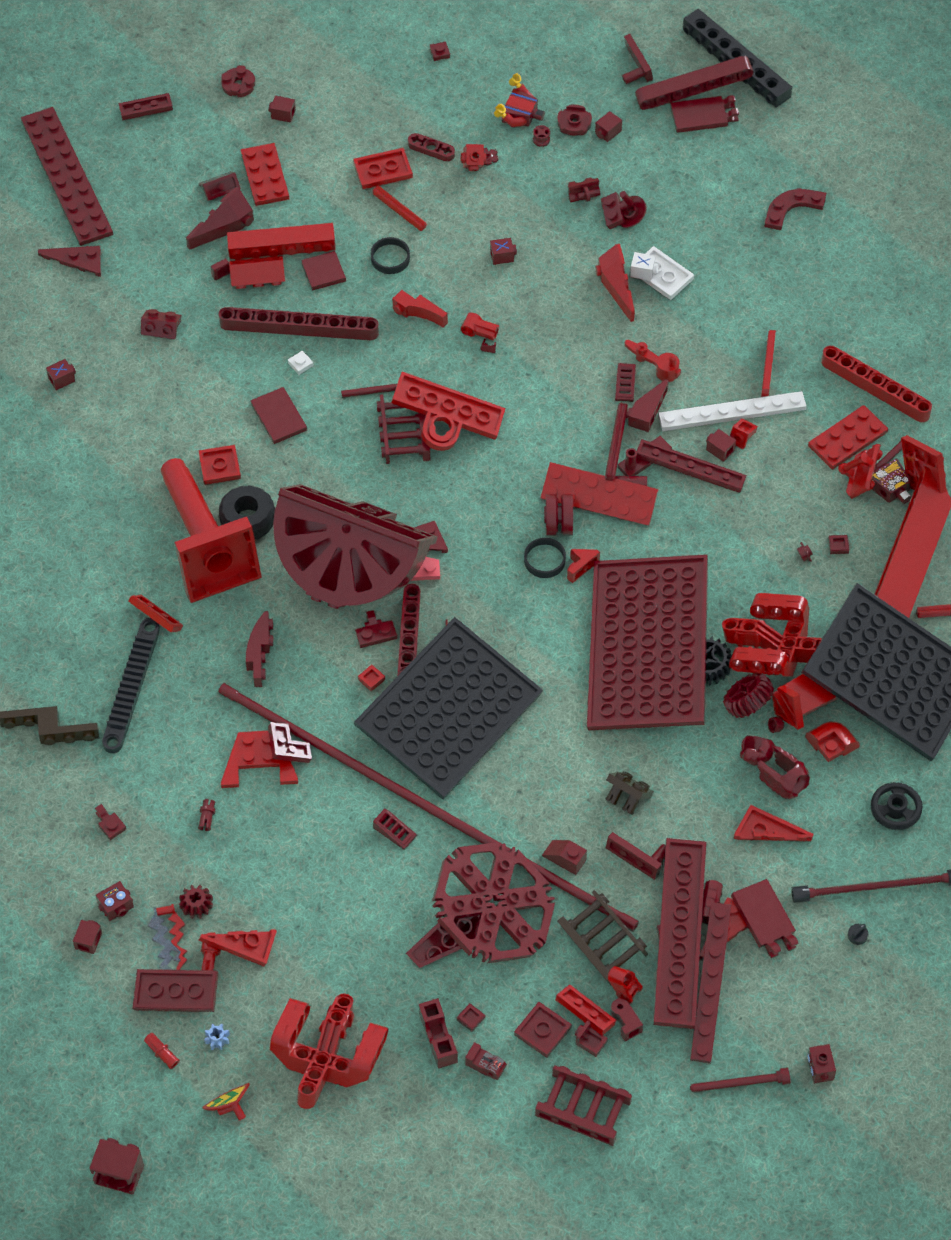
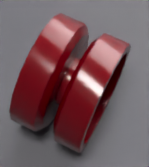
[544,494,573,536]

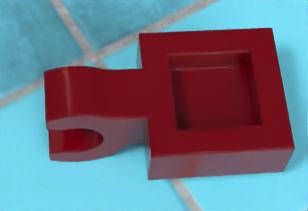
[95,804,126,840]

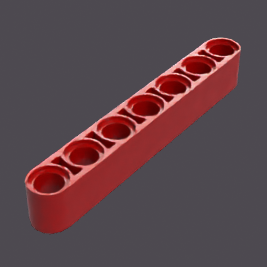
[821,345,932,422]

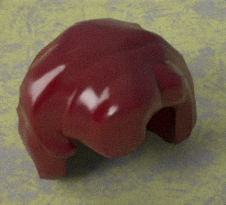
[740,735,775,766]

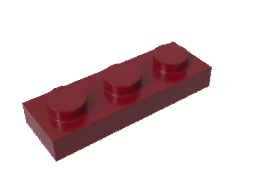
[118,93,173,121]

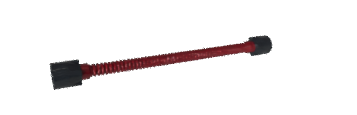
[791,869,951,903]

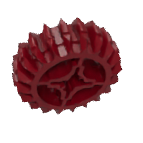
[723,673,774,718]

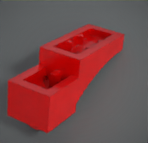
[392,290,448,328]

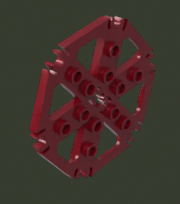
[432,842,555,964]

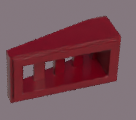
[615,363,636,402]
[373,808,417,850]

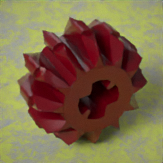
[179,884,213,919]

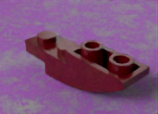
[246,611,273,687]

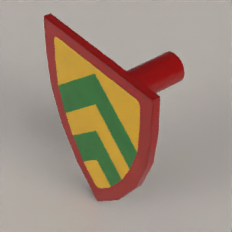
[202,1083,250,1120]

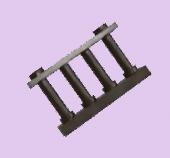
[557,890,648,986]

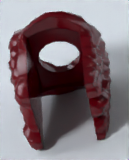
[757,746,810,800]

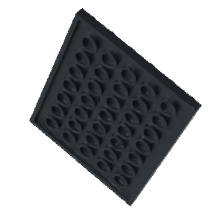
[801,583,951,761]
[354,617,543,799]

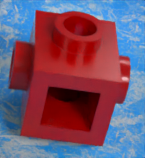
[461,144,486,171]

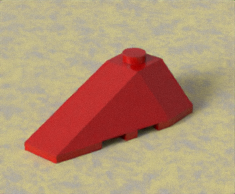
[595,244,635,322]

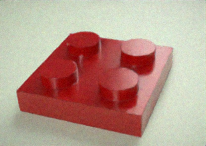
[198,445,241,485]

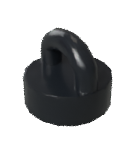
[847,924,868,945]

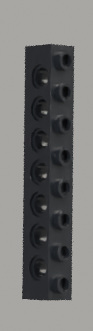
[683,8,792,108]

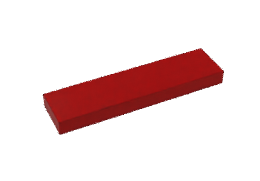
[761,330,776,397]

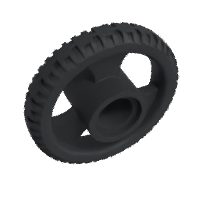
[871,782,923,830]

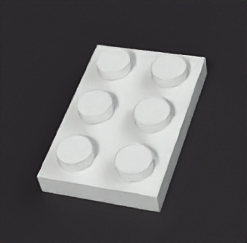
[630,246,694,300]

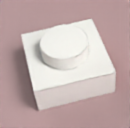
[288,351,313,375]

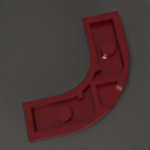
[764,188,827,230]

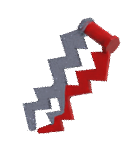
[148,904,188,970]

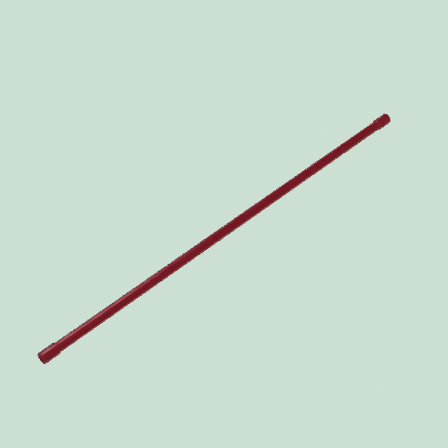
[218,683,639,932]

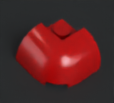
[805,721,860,762]

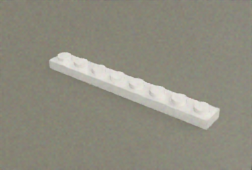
[658,391,806,431]

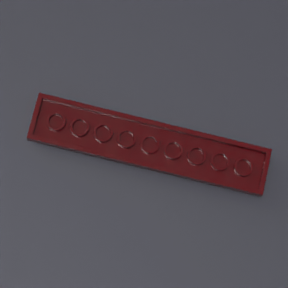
[21,107,113,246]
[653,838,706,1029]

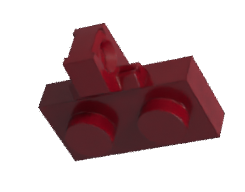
[355,610,397,648]

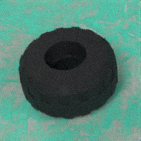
[219,485,275,540]

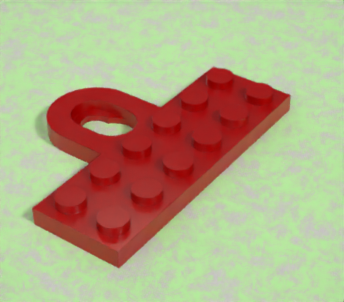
[391,372,506,451]

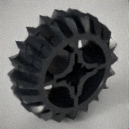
[706,636,732,686]

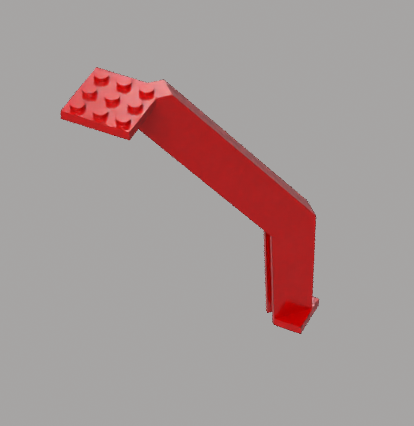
[772,435,951,730]

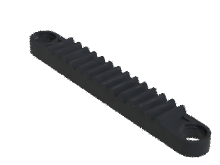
[102,618,160,753]

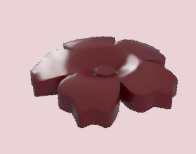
[484,148,498,166]

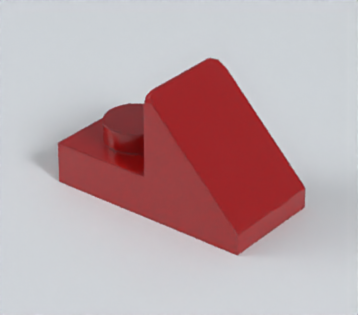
[567,549,600,584]

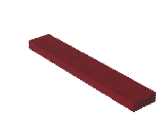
[637,439,747,493]

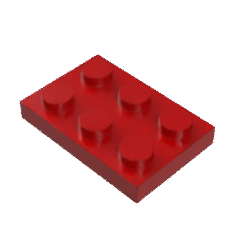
[353,147,413,190]

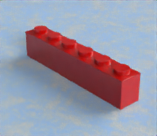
[227,223,336,260]

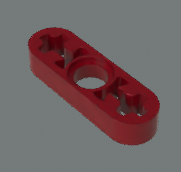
[408,133,455,162]

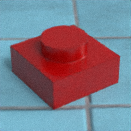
[358,665,385,692]

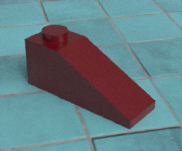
[626,379,669,432]

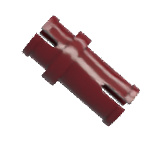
[198,799,216,831]

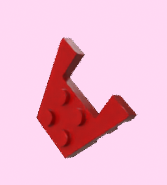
[221,730,298,788]

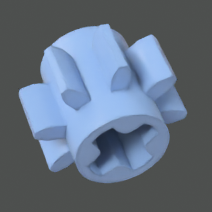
[204,1024,230,1050]

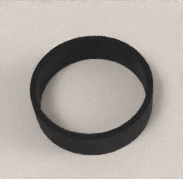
[371,237,410,274]
[524,538,566,578]

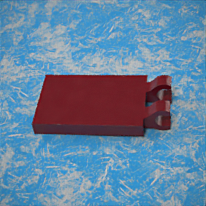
[670,95,739,133]
[731,879,799,958]

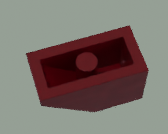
[542,840,587,875]

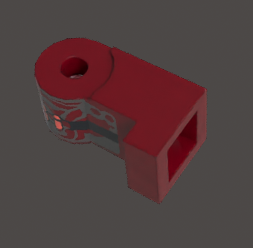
[611,998,643,1042]
[465,1042,507,1080]

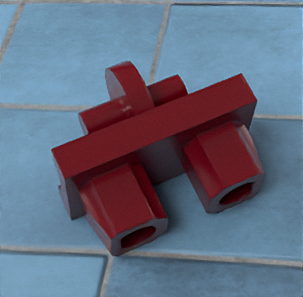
[568,177,601,203]

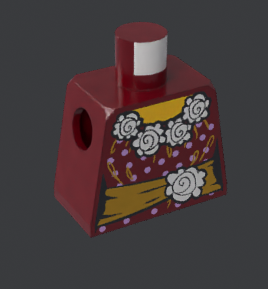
[872,458,912,504]

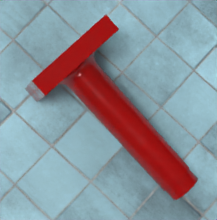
[161,458,262,603]

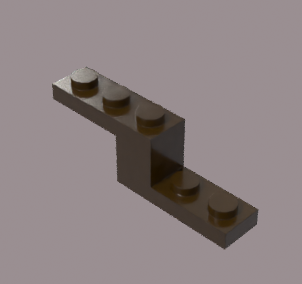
[0,706,100,745]

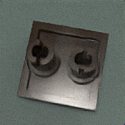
[605,771,654,815]

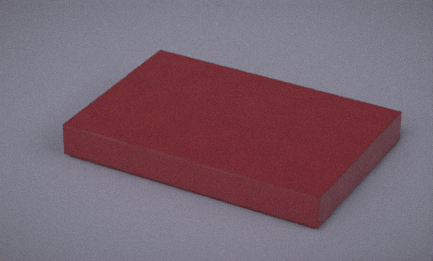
[250,387,307,444]

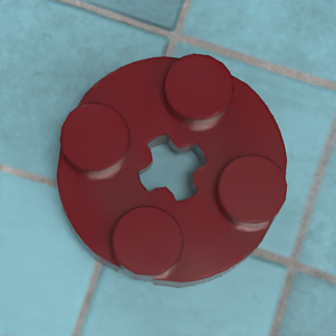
[221,65,256,97]
[557,104,592,136]

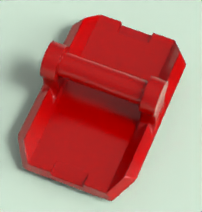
[838,444,883,499]

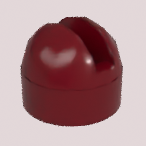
[768,717,785,733]

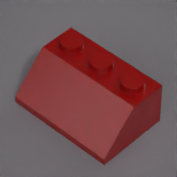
[229,256,285,289]

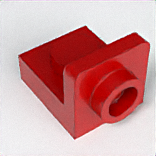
[730,419,758,449]

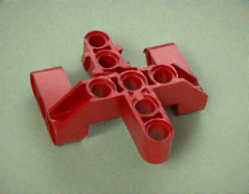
[722,593,822,677]
[270,993,389,1109]

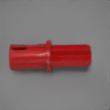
[144,1033,180,1070]

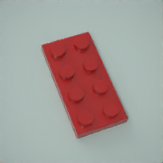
[240,143,290,206]
[808,405,888,470]

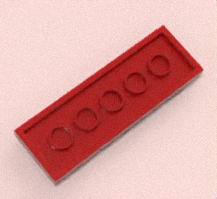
[541,462,659,526]

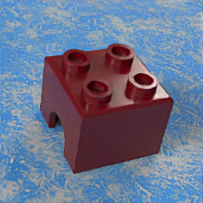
[89,1138,144,1195]

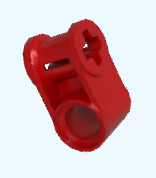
[608,966,643,1005]

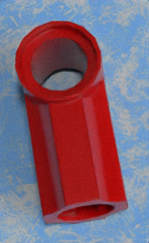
[460,312,499,340]

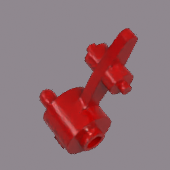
[624,340,681,382]

